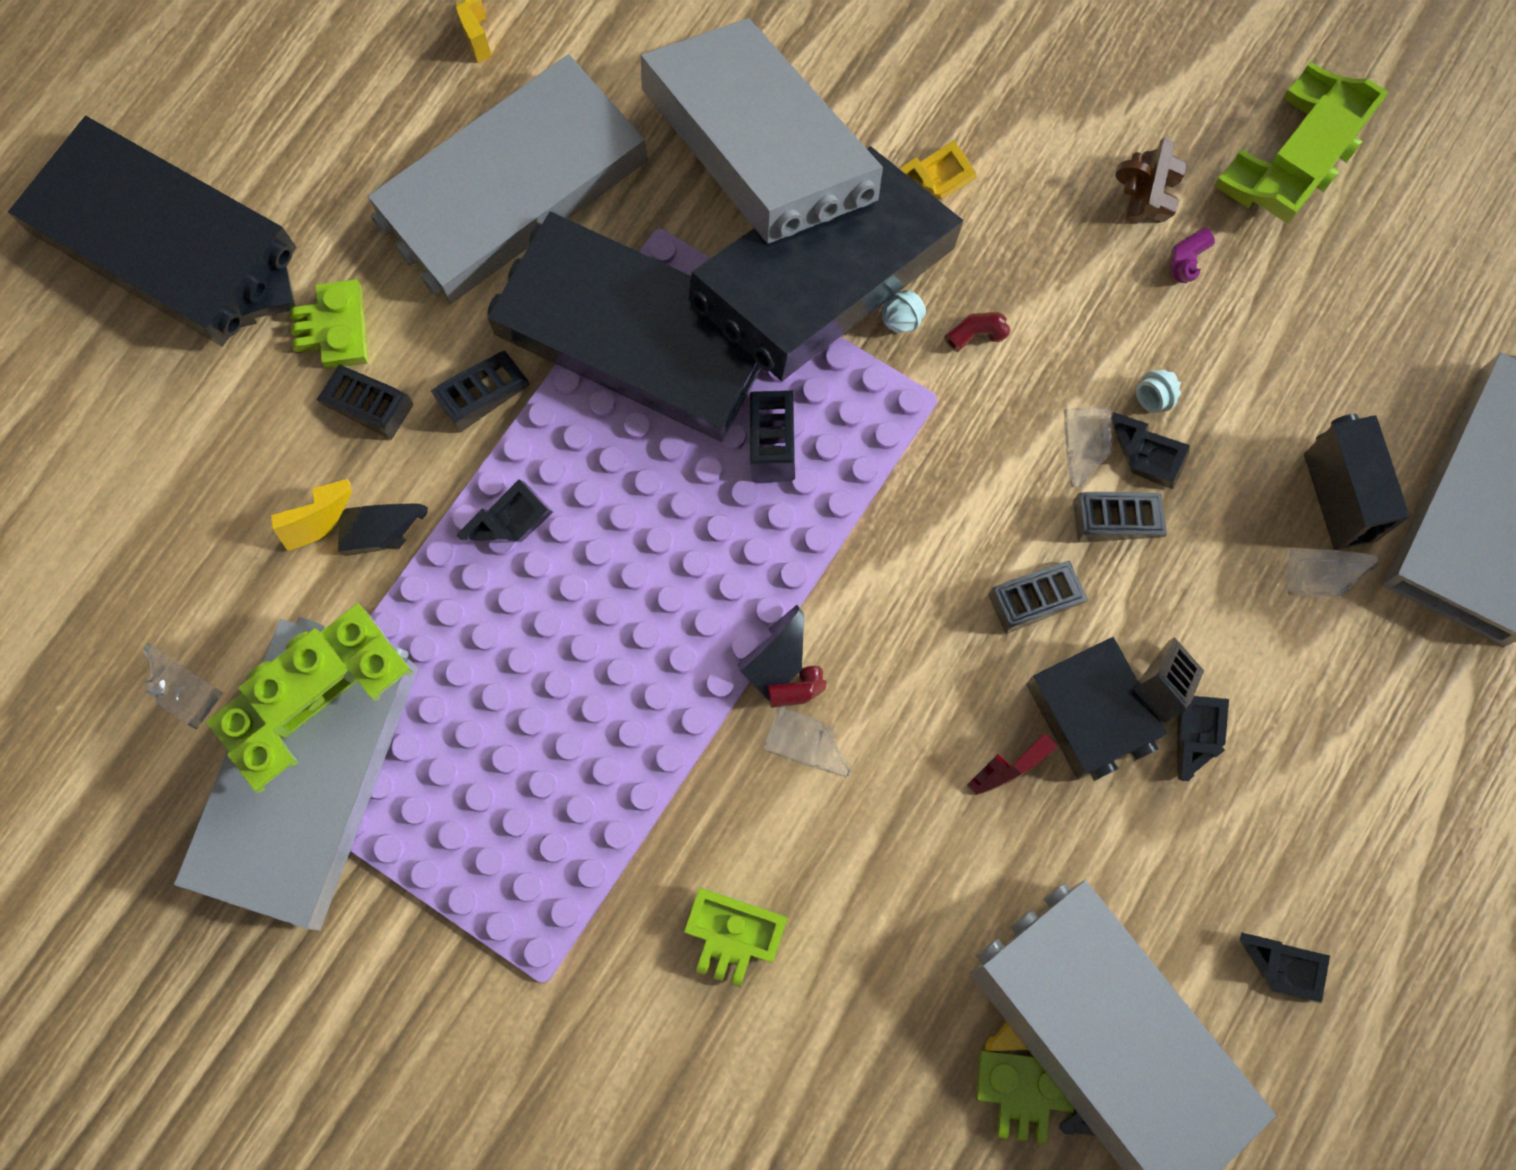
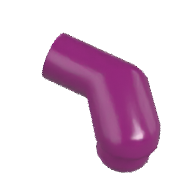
[1170,227,1215,283]

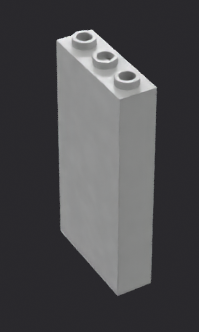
[641,18,883,244]
[368,54,648,304]
[1382,352,1516,647]
[174,617,419,931]
[969,880,1277,1170]

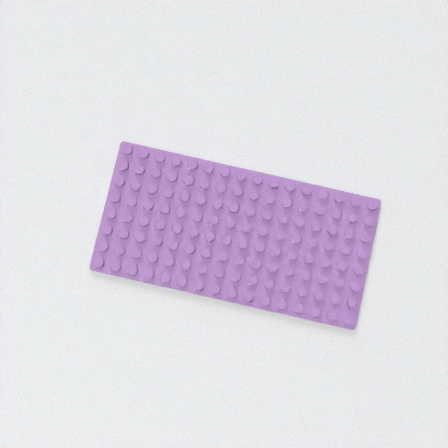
[350,229,937,983]

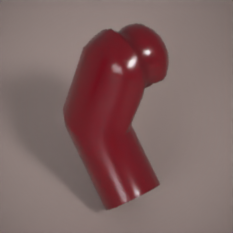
[944,312,1010,352]
[768,665,827,708]

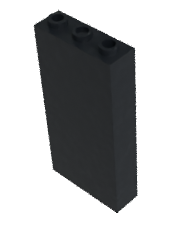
[8,115,297,347]
[688,146,964,382]
[487,211,762,442]

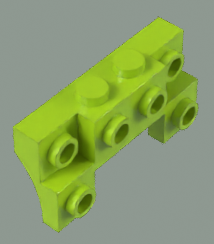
[1214,61,1389,225]
[206,603,413,794]

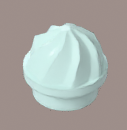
[882,290,926,334]
[1136,370,1182,413]

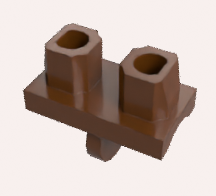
[1115,138,1187,224]

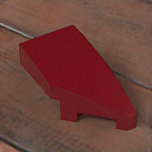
[966,733,1058,795]

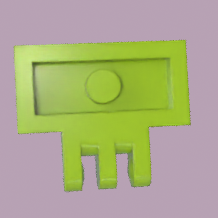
[290,279,368,369]
[684,887,788,987]
[975,1050,1074,1144]

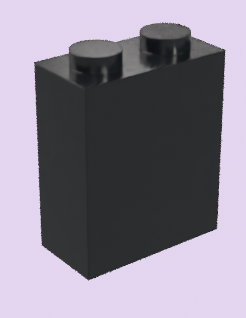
[1304,414,1410,551]
[1026,636,1167,781]

